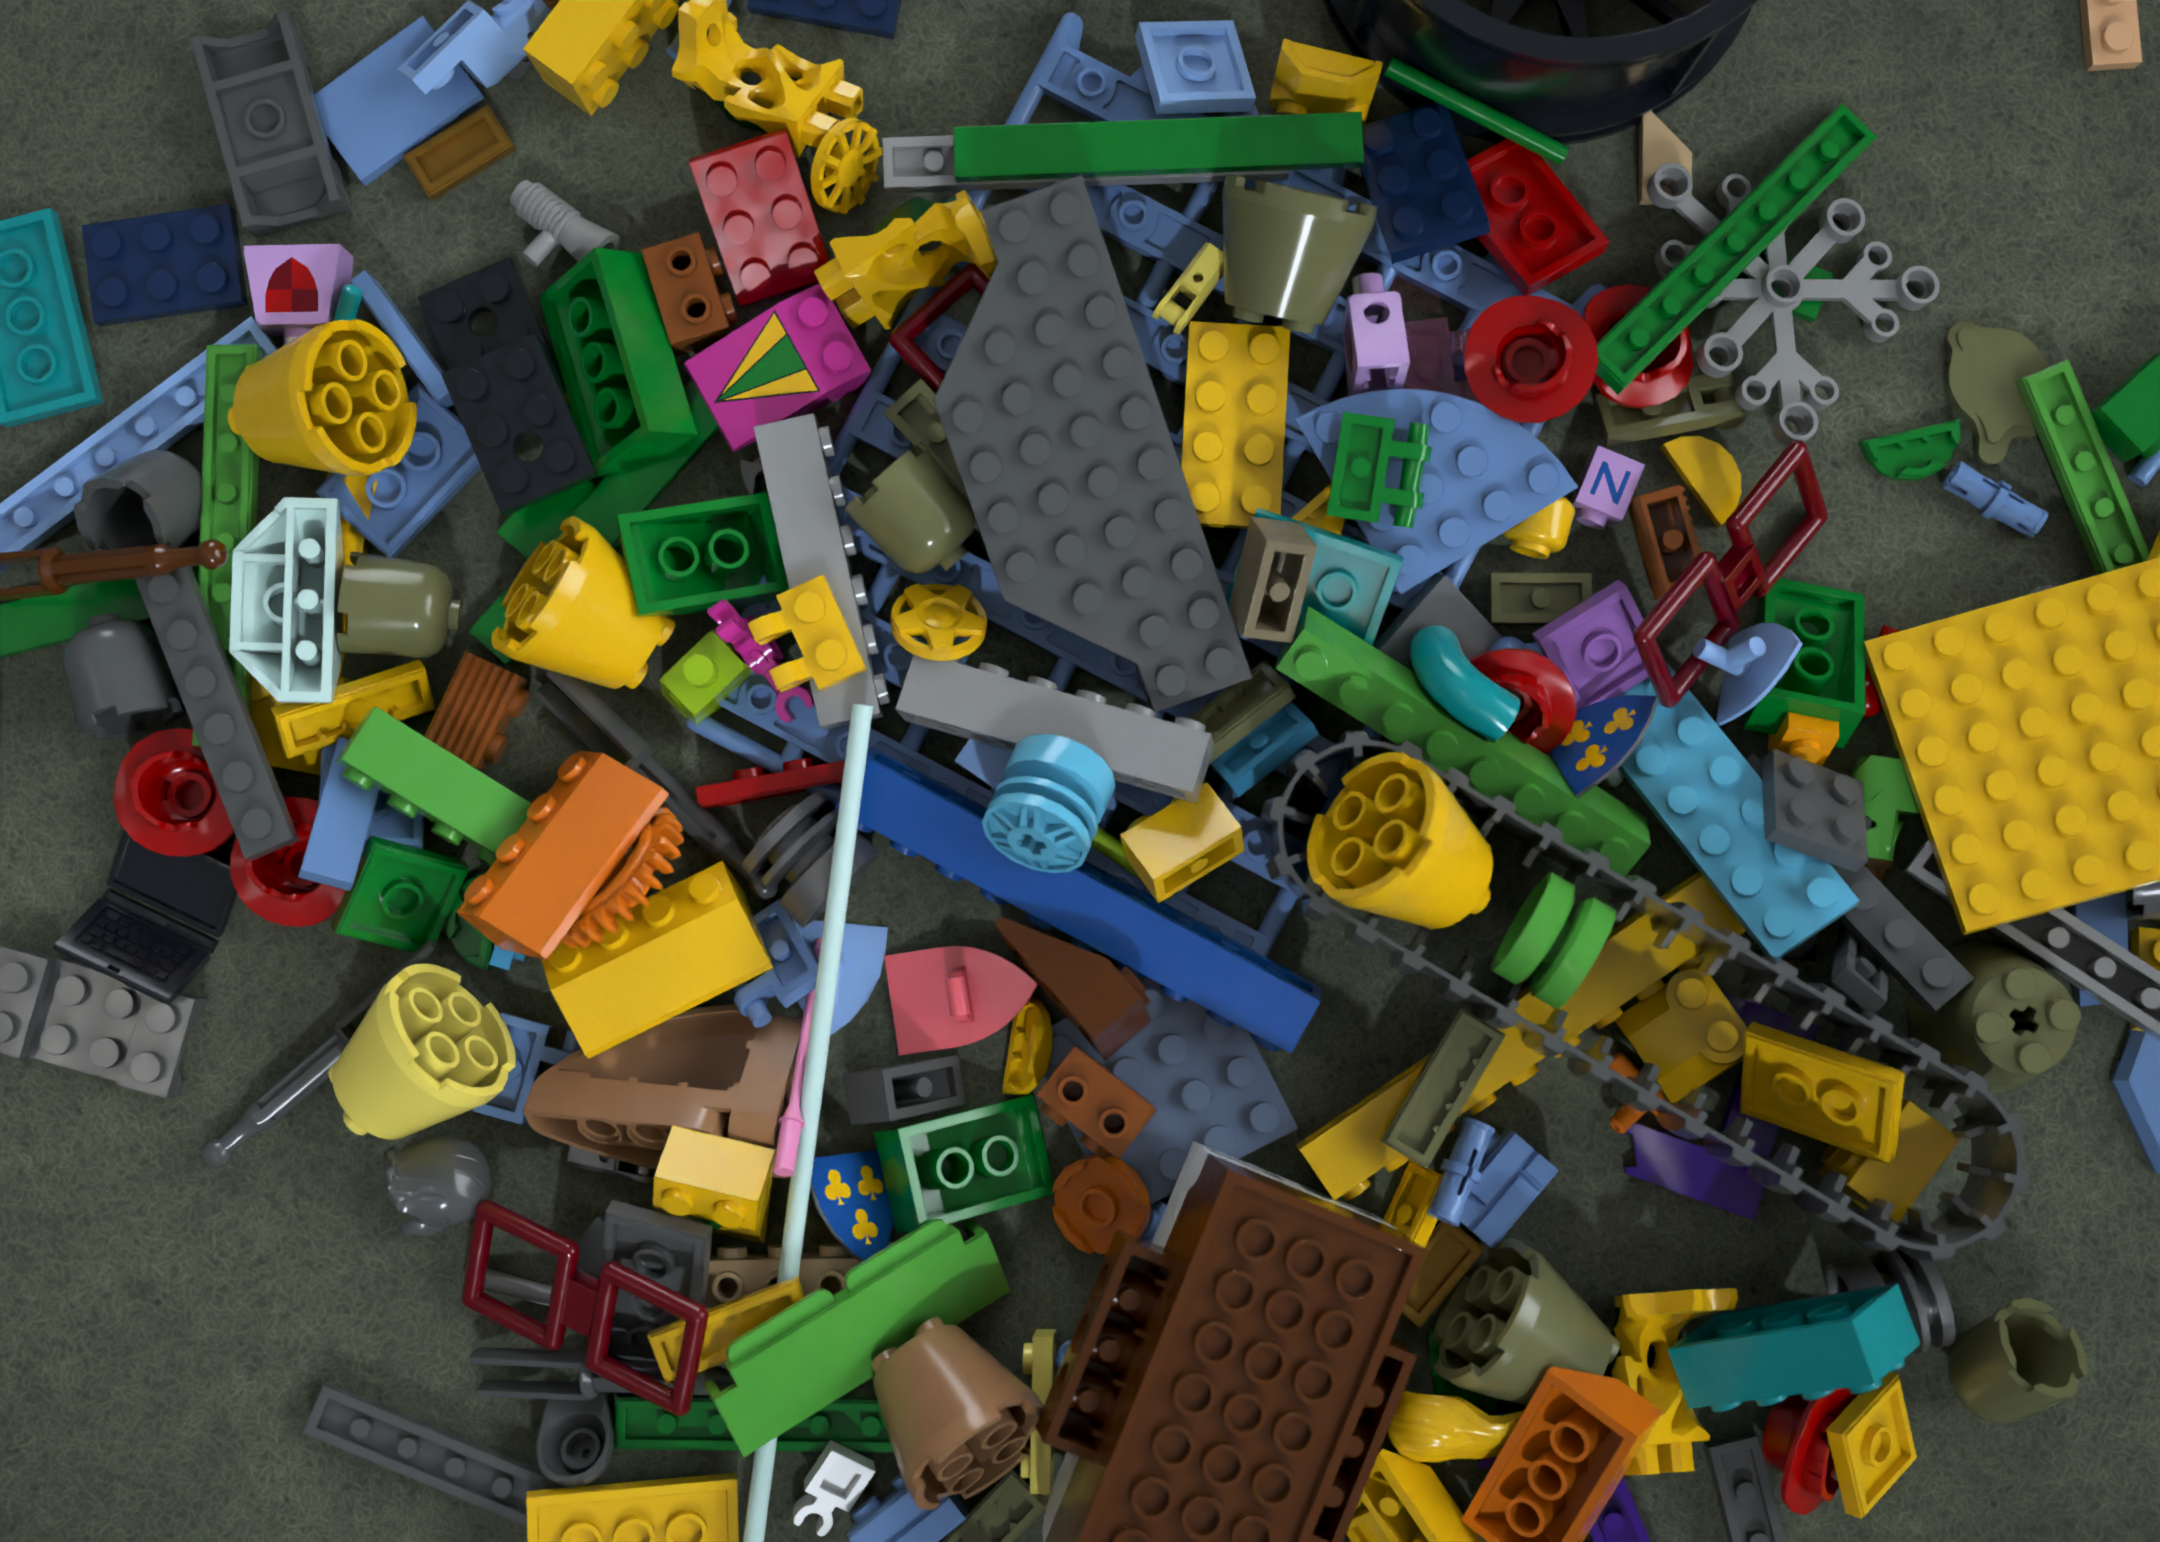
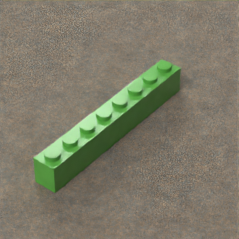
[1275,606,1651,877]

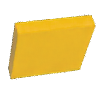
[1826,1372,1917,1519]

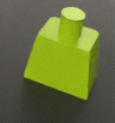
[659,629,753,726]

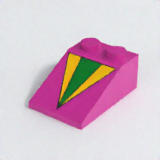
[684,283,871,452]

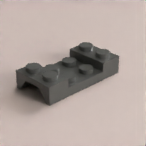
[190,10,351,238]
[0,946,208,1099]

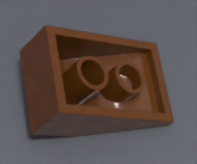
[994,917,1151,1061]

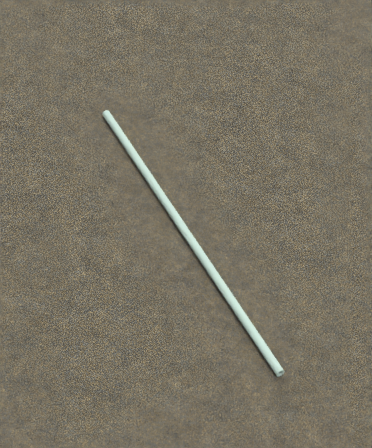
[743,703,873,1542]

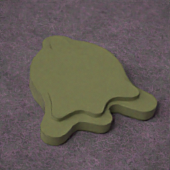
[1943,322,2083,466]

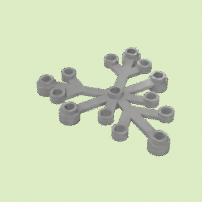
[1647,163,1940,446]

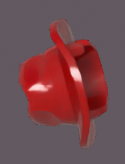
[1582,284,1693,408]
[1464,295,1599,423]
[1469,648,1577,754]
[113,728,234,857]
[230,797,346,927]
[1761,1388,1858,1515]

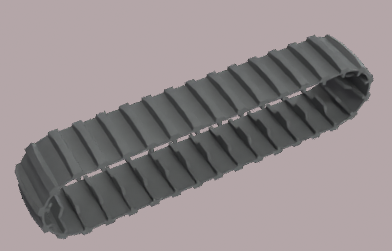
[1260,730,2031,1261]

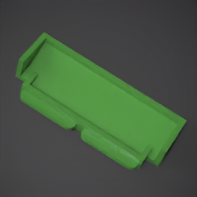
[703,1218,1011,1457]

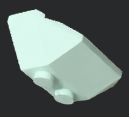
[229,497,344,703]

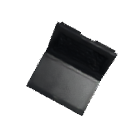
[53,831,237,1004]

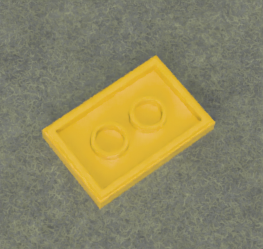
[1740,1021,1905,1165]

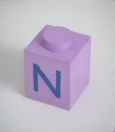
[1570,445,1645,530]

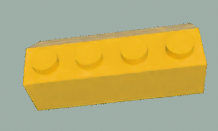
[541,861,774,1059]

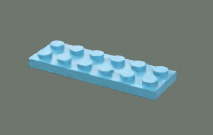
[1618,662,1860,959]

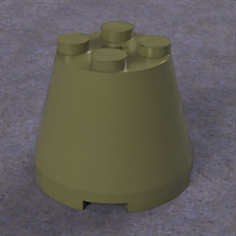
[1222,173,1378,334]
[1905,940,2081,1093]
[1432,1238,1620,1407]

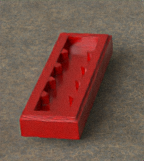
[695,758,845,809]

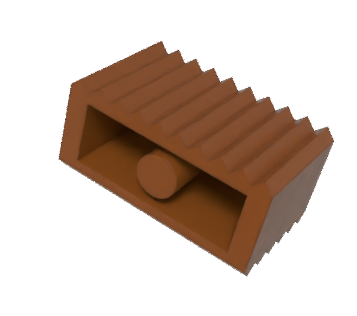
[1628,485,1703,600]
[424,651,530,771]

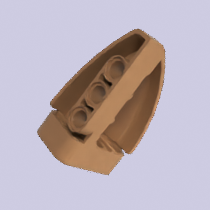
[523,1004,803,1179]

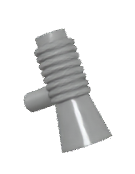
[510,180,620,267]

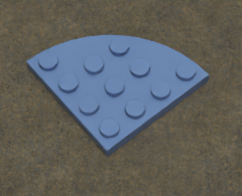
[1295,389,1578,595]

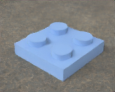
[1135,20,1256,114]

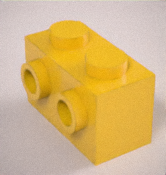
[1120,782,1245,904]

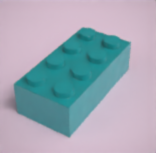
[1667,1283,1920,1412]

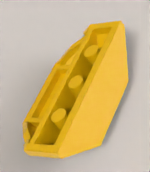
[1346,1449,1482,1542]

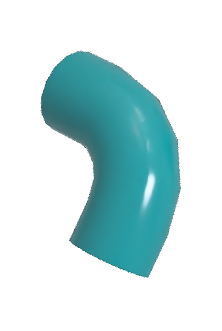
[1409,625,1520,742]

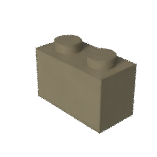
[1229,517,1317,643]

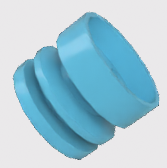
[982,734,1116,873]

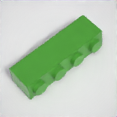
[335,706,532,867]

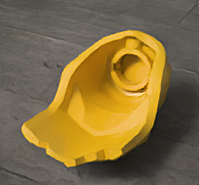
[1387,1389,1524,1462]

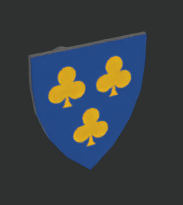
[1550,695,1659,798]
[809,1150,894,1262]

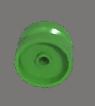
[1490,872,1617,1010]

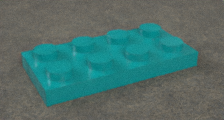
[0,208,104,428]

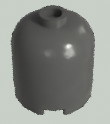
[74,449,202,550]
[62,613,184,740]

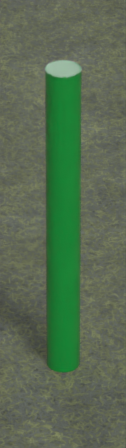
[1383,56,1569,165]

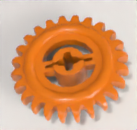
[560,806,684,948]

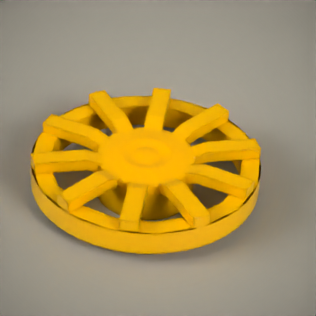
[810,118,883,214]

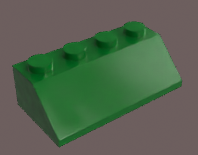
[539,247,697,477]

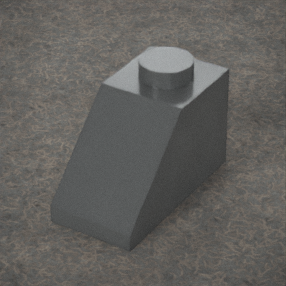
[843,1054,966,1125]

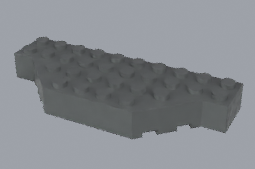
[933,175,1252,712]

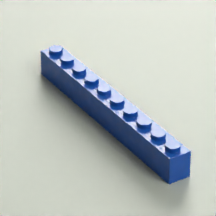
[835,747,1323,1053]

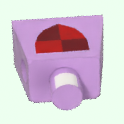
[244,244,353,345]
[1342,273,1410,396]

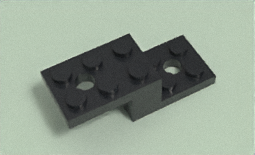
[418,257,599,516]

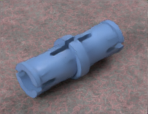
[1942,460,2048,540]
[1427,1117,1495,1226]

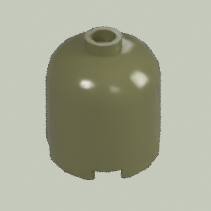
[844,442,975,574]
[337,552,463,658]
[1948,1298,2088,1424]

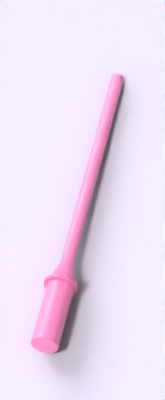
[773,938,822,1177]

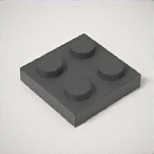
[1762,748,1868,873]

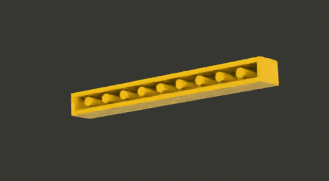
[1296,871,1746,1201]

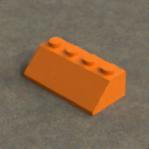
[456,751,669,960]
[1461,1366,1662,1542]

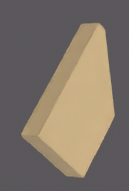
[1638,111,1692,205]

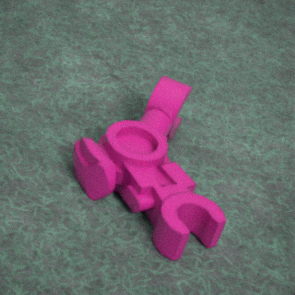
[707,599,815,723]

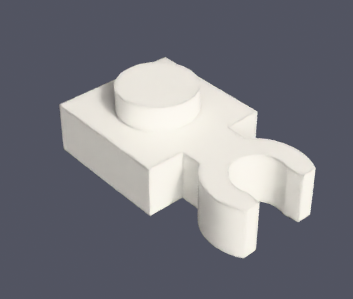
[793,1440,876,1537]

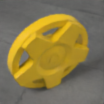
[890,583,987,661]

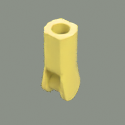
[1152,242,1224,335]

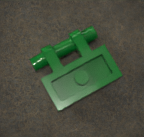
[1326,412,1432,529]

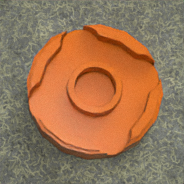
[1052,1154,1151,1256]

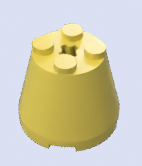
[328,963,516,1140]

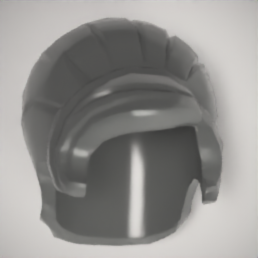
[383,1135,492,1236]

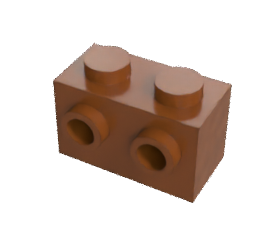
[641,232,739,356]
[1037,1044,1157,1160]

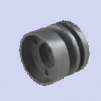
[742,791,880,928]
[1825,1248,1956,1354]

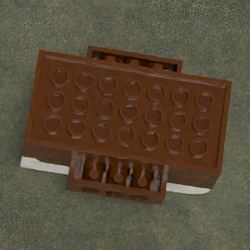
[1036,1141,1427,1542]

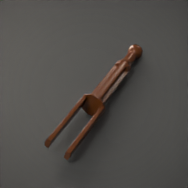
[0,539,228,601]

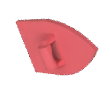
[884,946,1039,1056]

